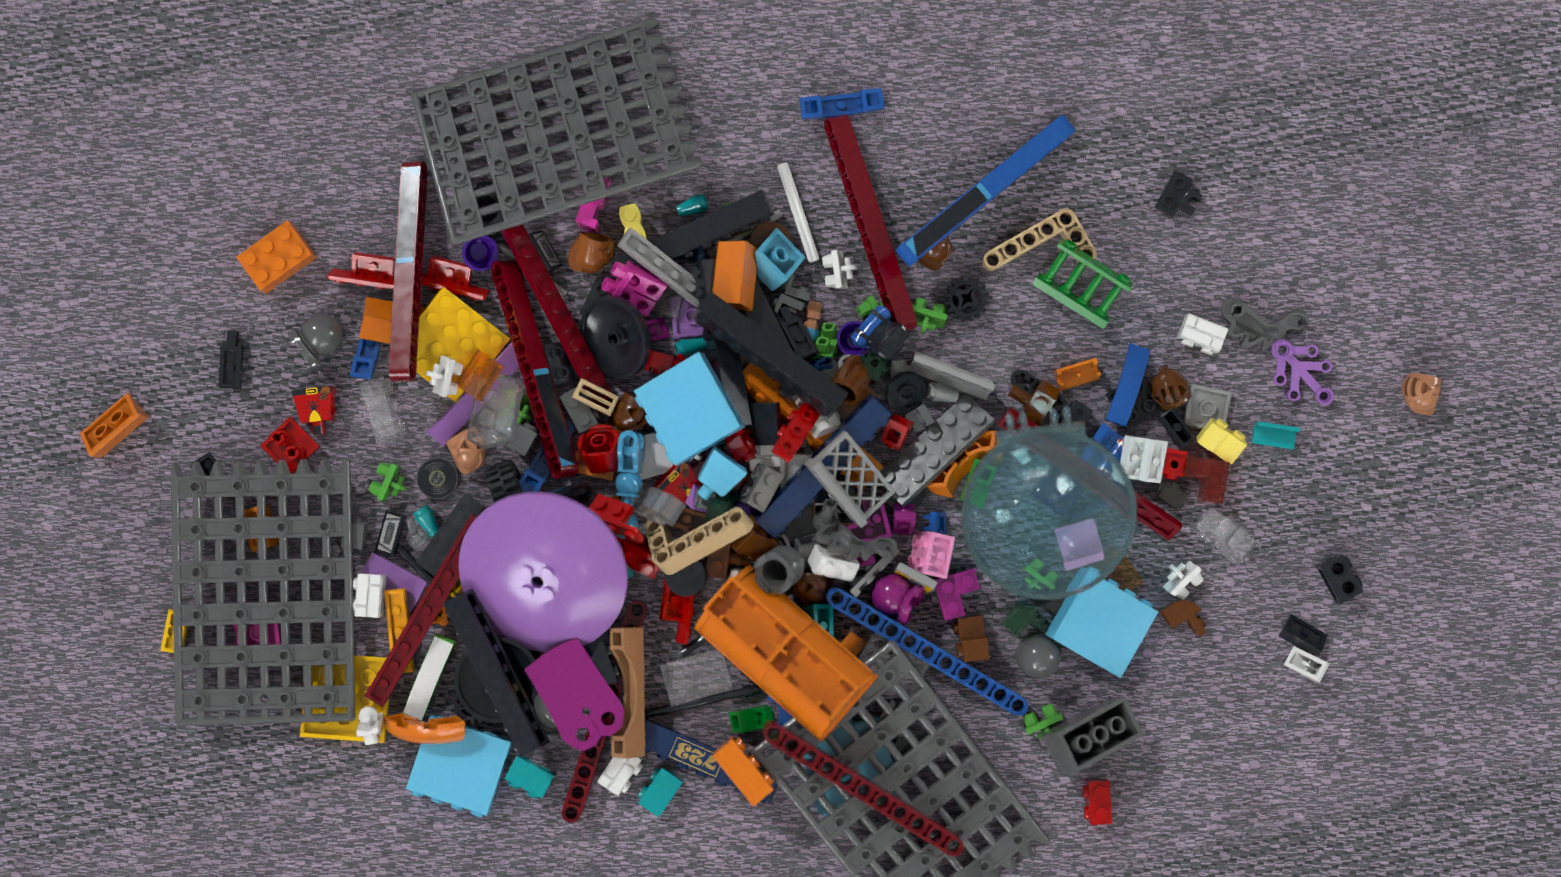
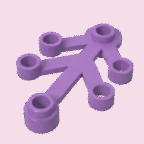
[1271,339,1334,405]

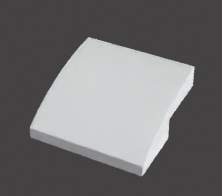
[624,433,673,480]
[1118,435,1168,483]

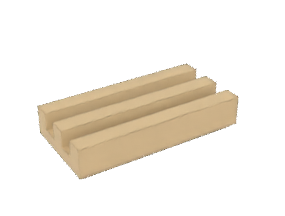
[572,378,619,417]

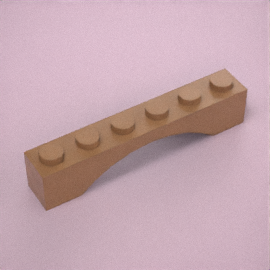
[610,627,645,759]

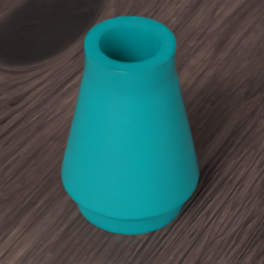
[676,193,709,217]
[674,337,706,358]
[413,505,439,537]

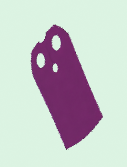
[525,638,624,751]

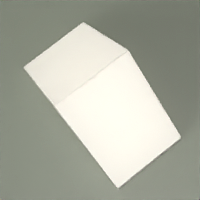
[1284,647,1329,682]

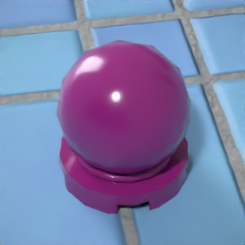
[871,574,925,625]

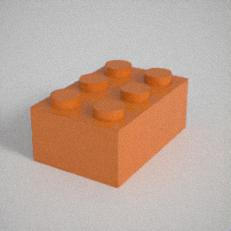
[236,220,317,294]
[712,735,774,807]

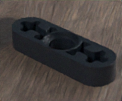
[1010,370,1066,411]

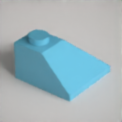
[755,227,806,291]

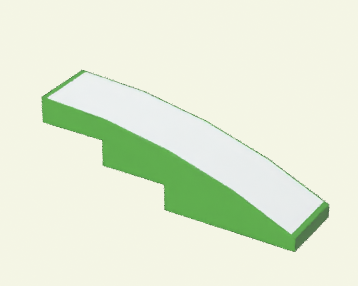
[403,633,456,721]

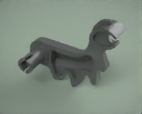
[1220,298,1309,352]
[812,499,898,562]

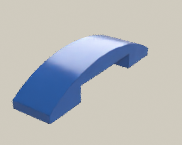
[799,88,885,119]
[350,315,382,380]
[1105,343,1150,427]
[519,420,576,493]

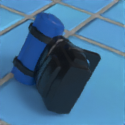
[850,305,909,360]

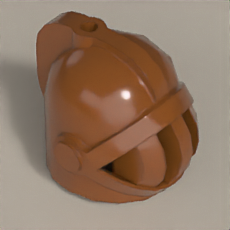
[567,231,615,273]

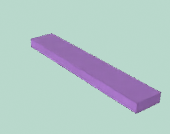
[427,342,519,447]

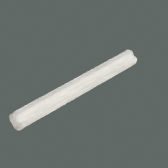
[778,163,819,263]

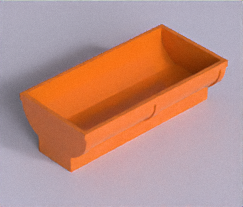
[694,565,878,742]

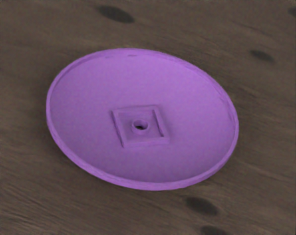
[459,492,628,652]

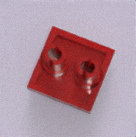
[260,416,321,474]

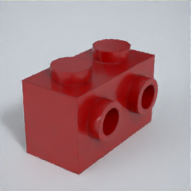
[1082,778,1112,825]

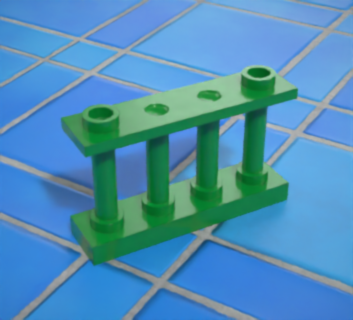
[1032,238,1133,329]

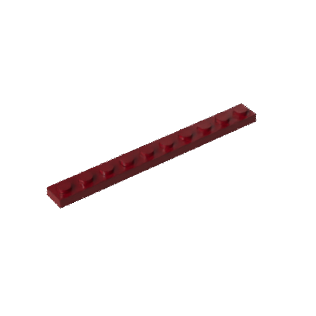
[501,224,618,415]
[997,407,1183,541]
[364,514,478,707]

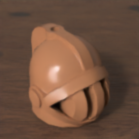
[1401,373,1441,415]
[445,427,487,474]

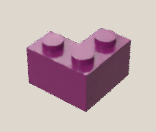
[845,500,892,541]
[933,568,980,621]

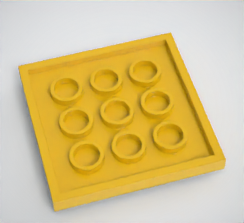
[416,287,510,402]
[300,655,389,743]

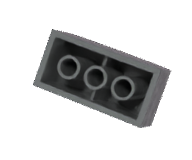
[1041,696,1144,775]

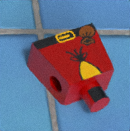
[292,386,336,435]
[653,461,703,507]

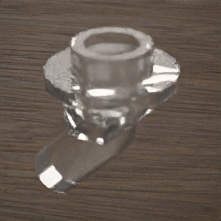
[406,518,428,548]
[313,537,342,558]

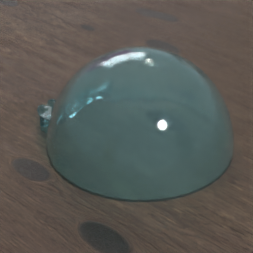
[961,407,1137,600]

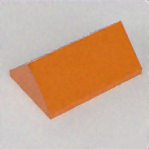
[712,241,757,312]
[359,297,425,344]
[80,392,149,458]

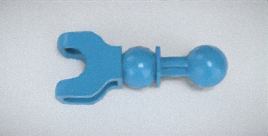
[615,430,646,539]

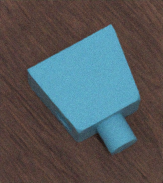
[697,446,747,500]

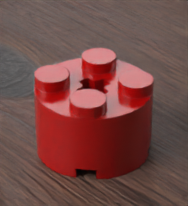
[578,424,619,473]

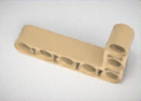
[982,209,1097,271]
[645,507,753,575]

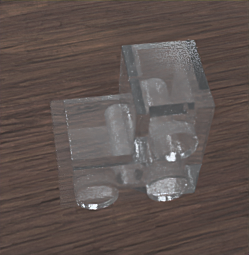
[1194,507,1257,563]

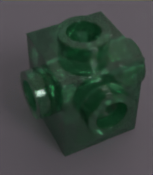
[861,349,890,383]

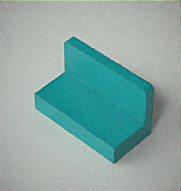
[1251,421,1301,450]

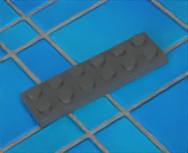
[877,393,996,508]

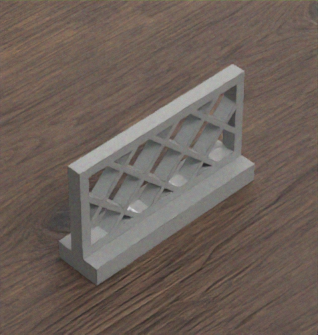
[909,351,995,401]
[804,430,895,528]

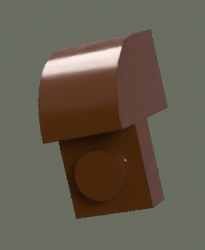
[1158,600,1207,637]

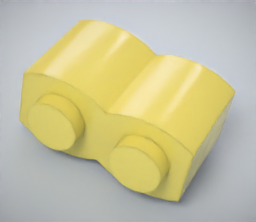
[619,203,647,240]
[1196,418,1247,464]

